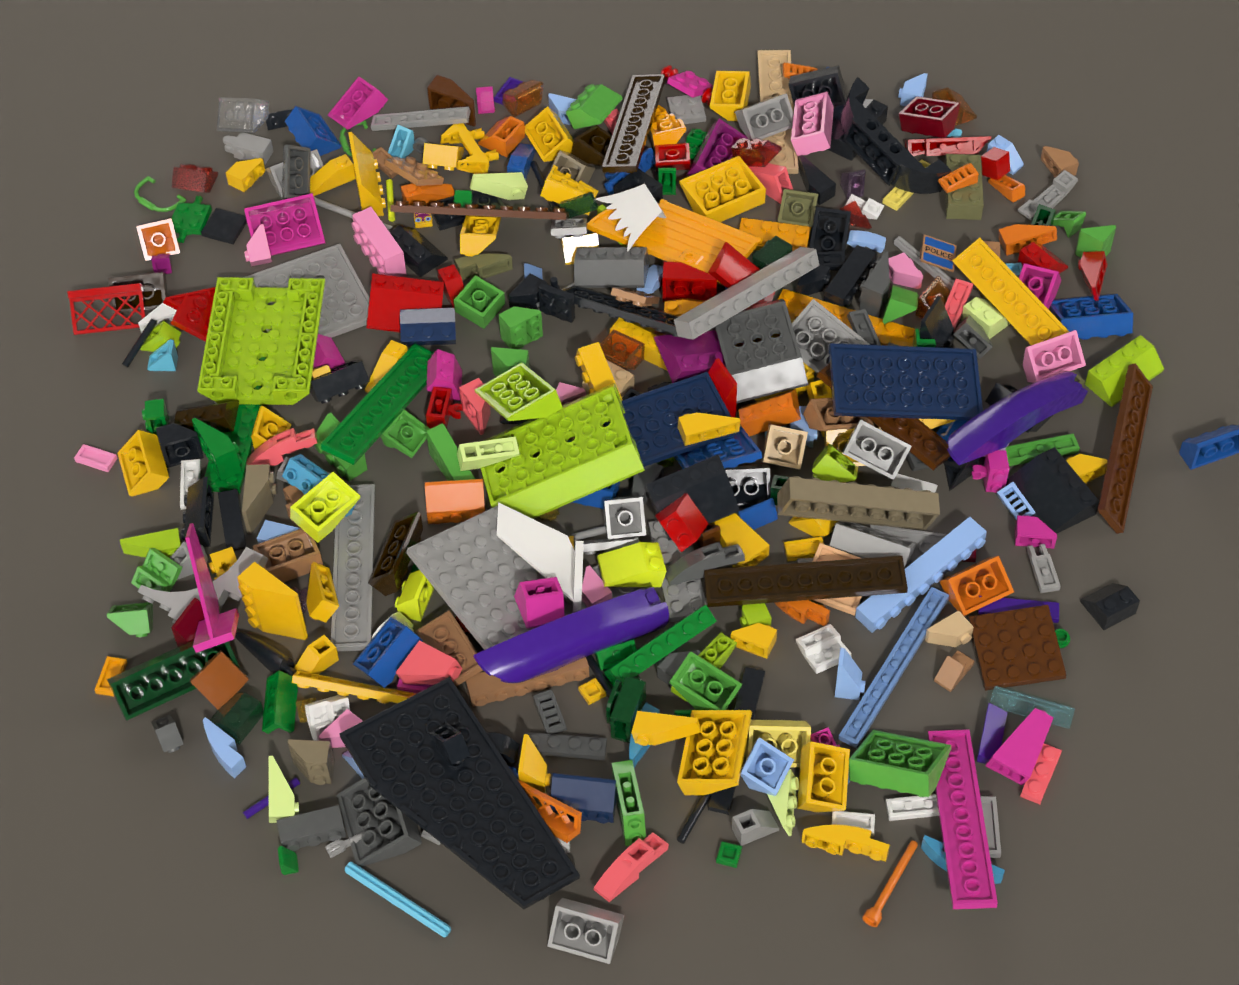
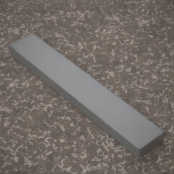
[371,107,471,131]

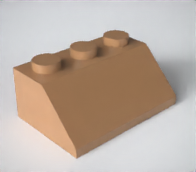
[803,398,874,431]
[252,528,323,583]

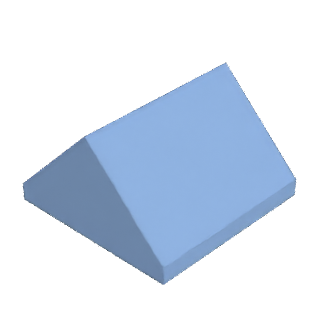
[740,737,794,796]

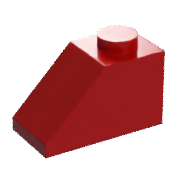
[437,264,465,308]

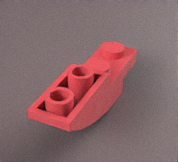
[246,428,317,466]
[594,833,669,902]

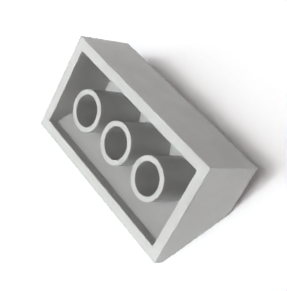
[829,521,917,568]

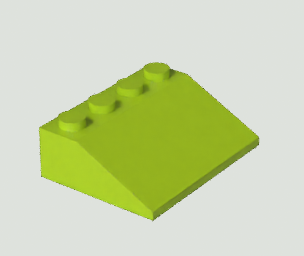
[475,363,563,421]

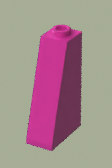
[985,708,1054,786]

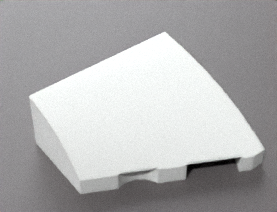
[305,695,350,741]

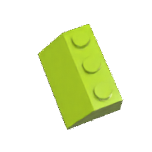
[812,443,859,482]

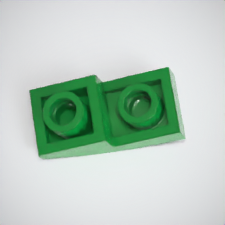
[686,128,708,160]

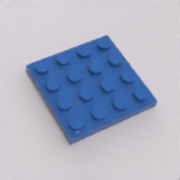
[674,425,762,469]

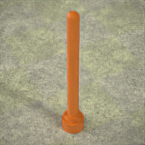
[862,840,918,927]

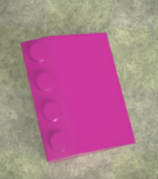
[244,193,326,256]

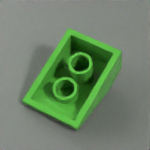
[669,651,742,710]

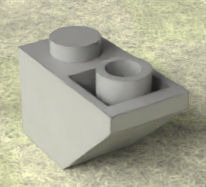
[732,809,779,846]

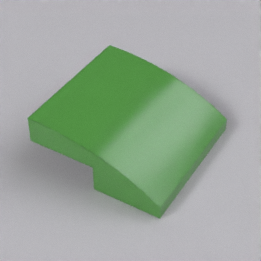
[131,548,183,592]

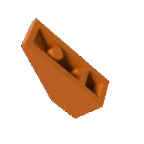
[401,183,455,205]
[999,224,1057,256]

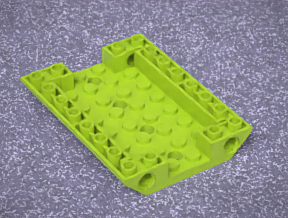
[197,277,325,405]
[481,383,645,519]

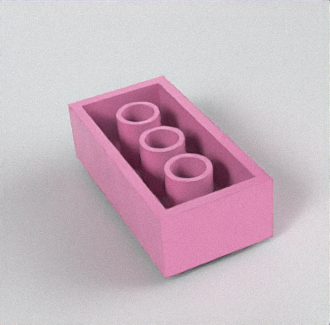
[791,92,834,156]
[352,207,407,277]

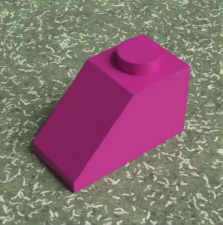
[1015,515,1057,549]

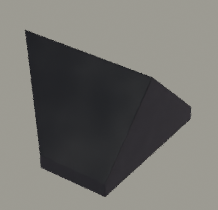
[943,456,979,491]

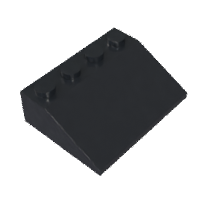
[827,99,888,161]
[1006,447,1100,534]
[646,455,740,541]

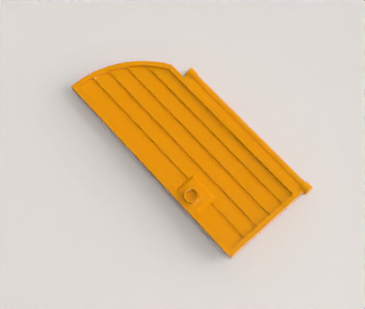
[587,199,763,283]

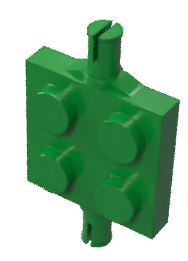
[171,196,212,243]

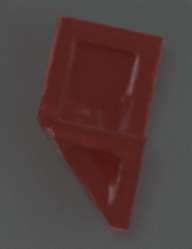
[839,201,872,230]

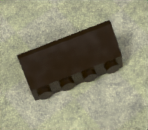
[368,511,423,596]

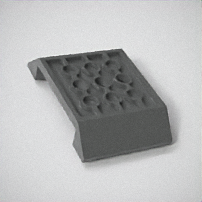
[715,299,808,403]

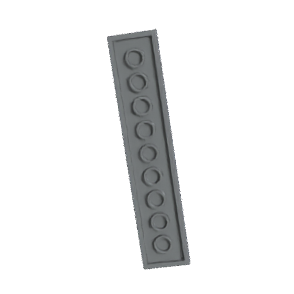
[331,484,375,652]

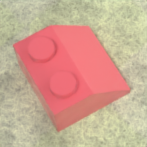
[459,378,491,435]

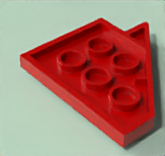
[163,287,216,342]

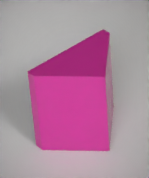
[313,334,345,369]

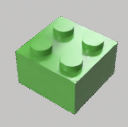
[454,275,505,329]

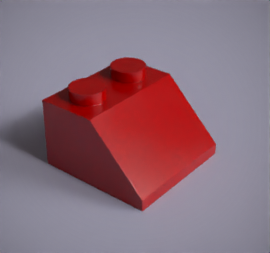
[1018,242,1068,274]
[655,493,708,552]

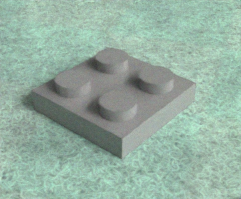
[667,95,706,124]

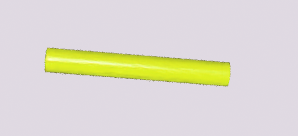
[386,179,395,222]

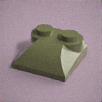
[778,189,818,228]

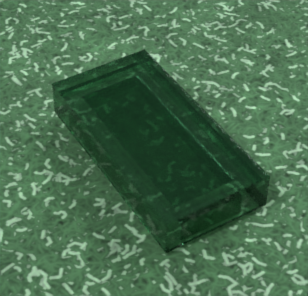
[559,192,599,218]

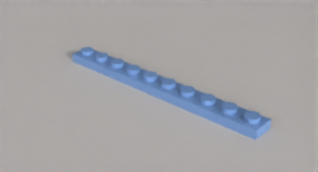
[838,587,949,749]

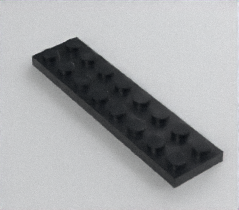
[563,286,679,337]

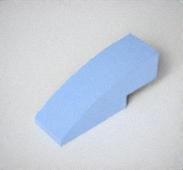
[203,717,246,779]

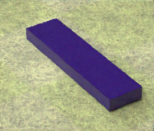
[978,596,1059,623]

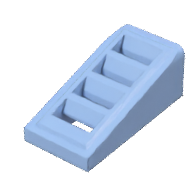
[997,482,1036,520]

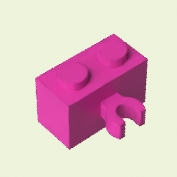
[972,450,1010,493]

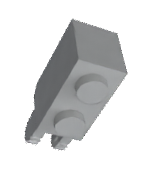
[223,132,274,165]

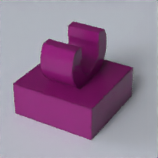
[151,254,172,274]

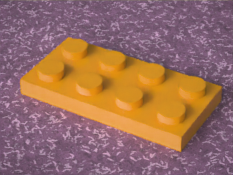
[739,218,811,255]

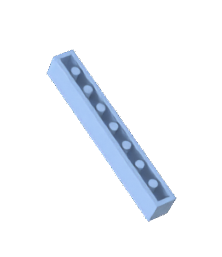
[855,517,987,633]

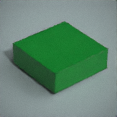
[716,841,742,868]

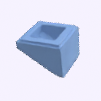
[524,263,543,280]

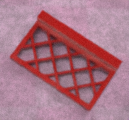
[67,283,146,335]

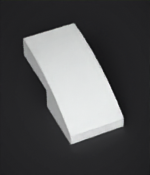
[843,194,884,219]

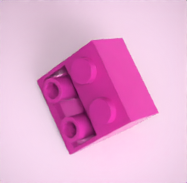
[514,577,565,629]

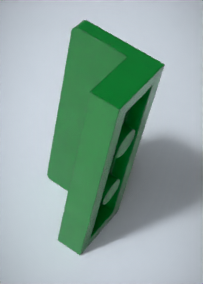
[262,671,298,734]

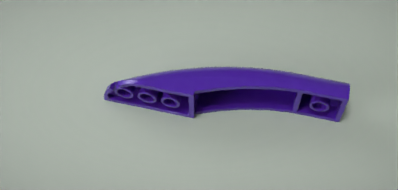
[473,587,669,683]

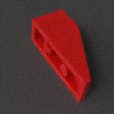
[1078,251,1107,301]

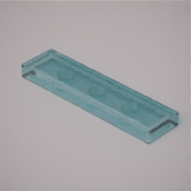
[990,686,1075,729]

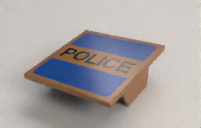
[919,234,957,272]

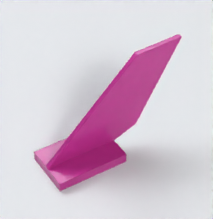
[185,523,239,653]

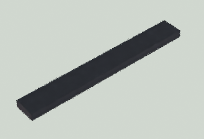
[708,667,765,815]

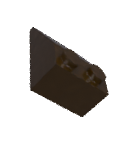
[571,125,612,166]

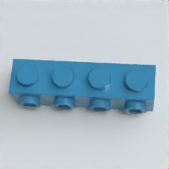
[282,454,357,517]

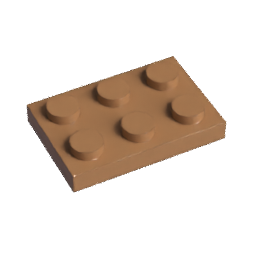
[384,156,444,186]
[611,288,660,307]

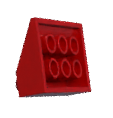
[366,273,444,332]

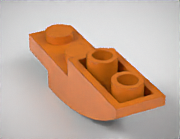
[775,600,830,626]

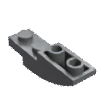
[665,542,745,585]

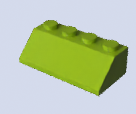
[1085,335,1164,407]

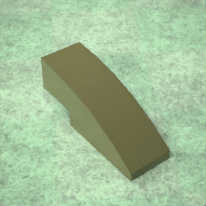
[454,253,513,280]

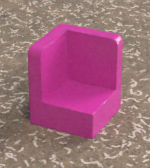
[476,86,495,114]

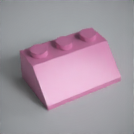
[1023,330,1086,383]

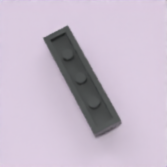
[524,732,607,760]

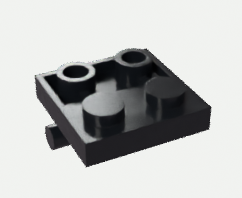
[538,277,575,323]

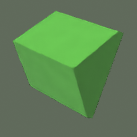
[1075,225,1116,258]
[883,285,919,324]

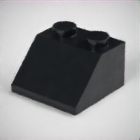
[155,423,204,468]
[1080,583,1140,630]

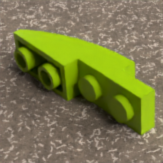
[671,633,737,702]

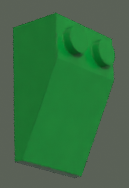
[191,418,242,481]

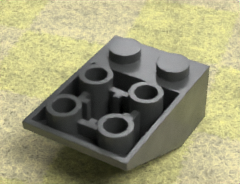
[859,251,890,318]

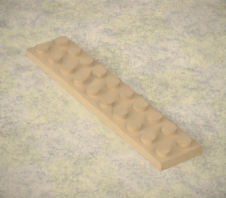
[757,50,798,174]

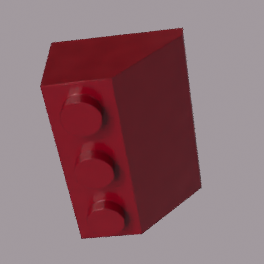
[899,96,960,138]

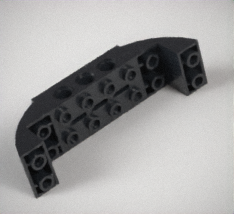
[841,77,951,194]

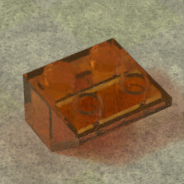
[932,87,977,126]

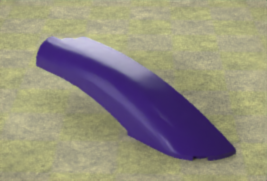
[947,371,1088,465]

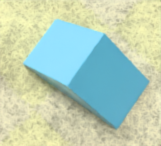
[388,125,415,158]
[147,339,178,371]

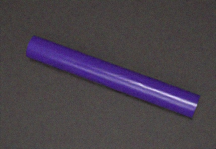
[243,777,300,819]

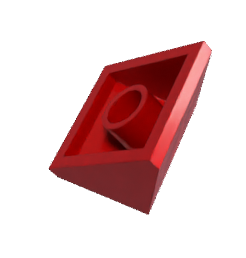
[655,143,690,172]

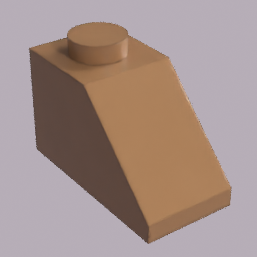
[1041,146,1079,178]

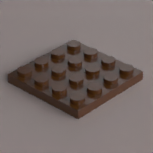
[969,605,1066,691]

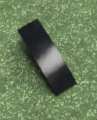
[218,489,246,551]

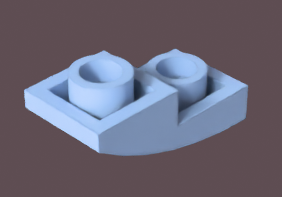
[846,230,886,253]
[637,265,663,294]

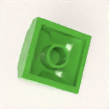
[381,410,430,458]

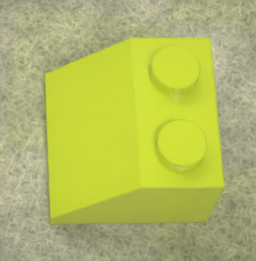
[395,570,434,622]

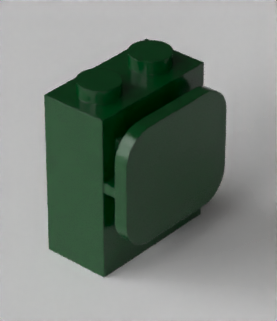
[606,676,646,743]

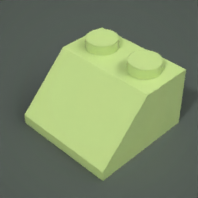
[961,297,1010,339]

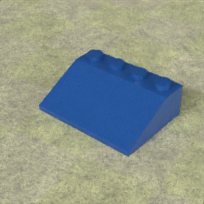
[1048,294,1133,340]

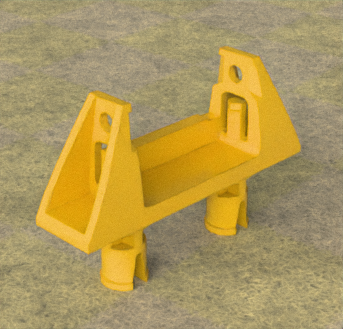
[440,123,499,174]

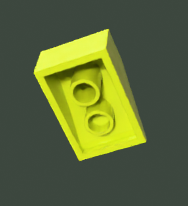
[290,472,360,543]
[597,542,667,587]

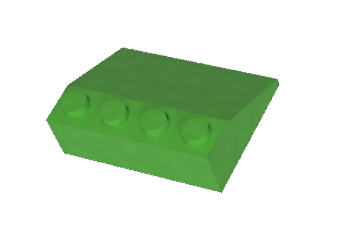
[849,730,951,797]

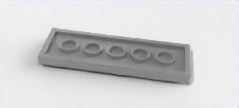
[648,521,706,622]

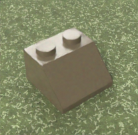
[545,150,595,184]
[288,739,335,785]

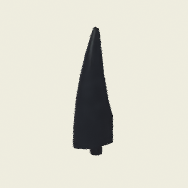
[235,630,297,676]

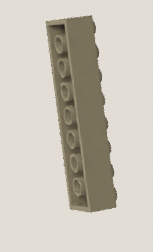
[777,476,940,530]

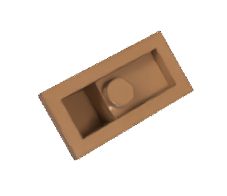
[934,650,974,692]

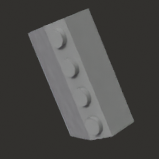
[792,299,870,376]

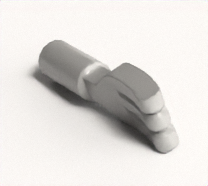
[325,831,365,858]

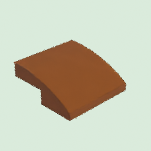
[190,650,249,710]

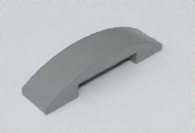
[1018,170,1078,221]

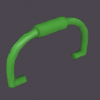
[339,120,376,157]
[134,176,186,212]

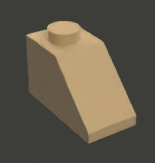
[925,610,974,647]

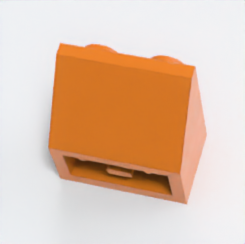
[478,116,525,157]

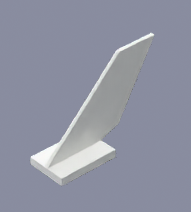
[496,502,584,613]

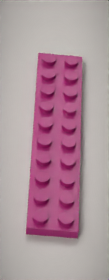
[928,729,998,909]

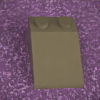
[242,464,278,534]

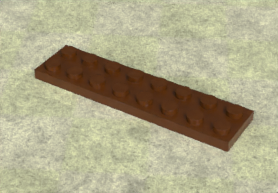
[817,364,950,471]

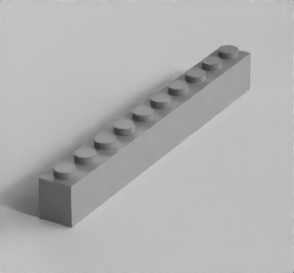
[674,247,820,340]

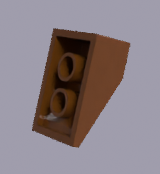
[427,75,476,127]

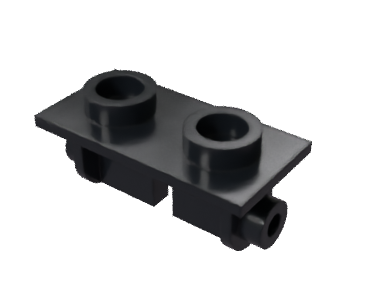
[264,108,294,130]

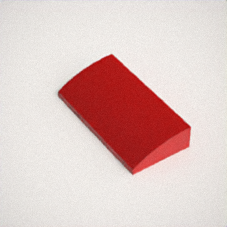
[708,242,775,307]

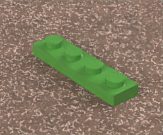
[1006,434,1080,466]

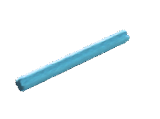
[345,862,451,937]

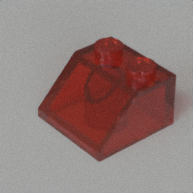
[731,138,782,167]

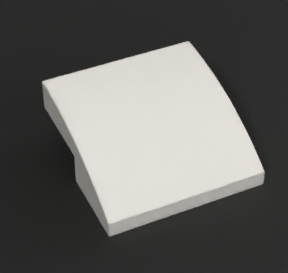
[796,624,852,674]

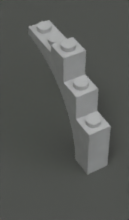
[138,547,268,623]

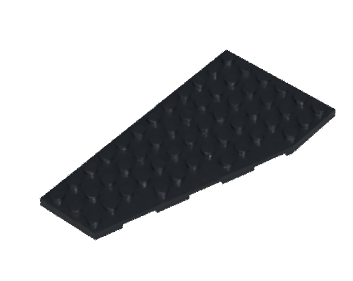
[339,677,580,910]

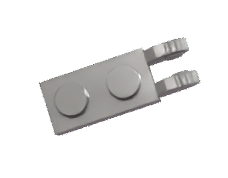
[1027,544,1061,593]

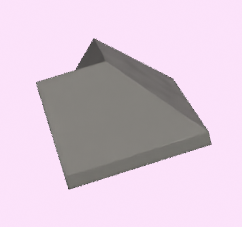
[603,497,646,540]

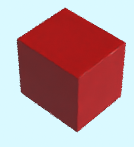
[981,147,1010,180]

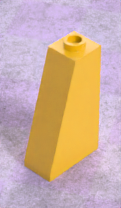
[711,513,770,568]

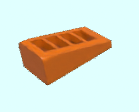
[783,62,818,79]
[938,163,979,193]
[988,175,1025,203]

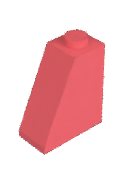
[749,161,793,204]
[396,640,462,685]

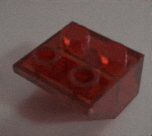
[171,164,218,193]

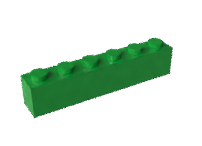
[604,605,717,687]

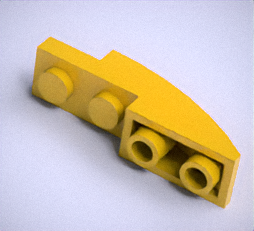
[802,825,890,862]

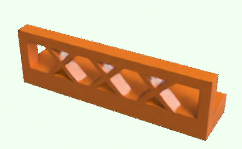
[517,779,582,843]

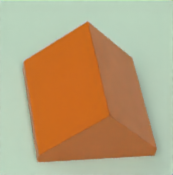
[137,219,180,261]

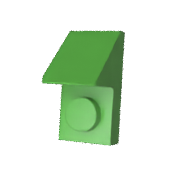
[1053,211,1086,238]

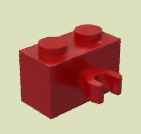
[426,387,463,429]

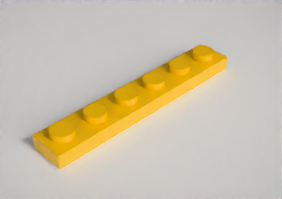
[292,671,416,704]

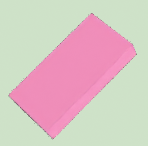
[74,444,118,472]

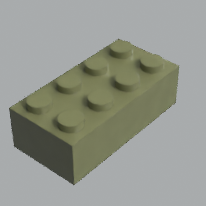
[945,154,984,220]

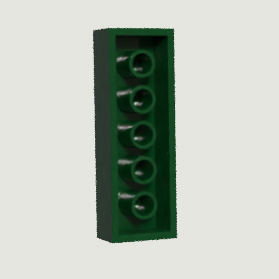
[107,640,240,721]

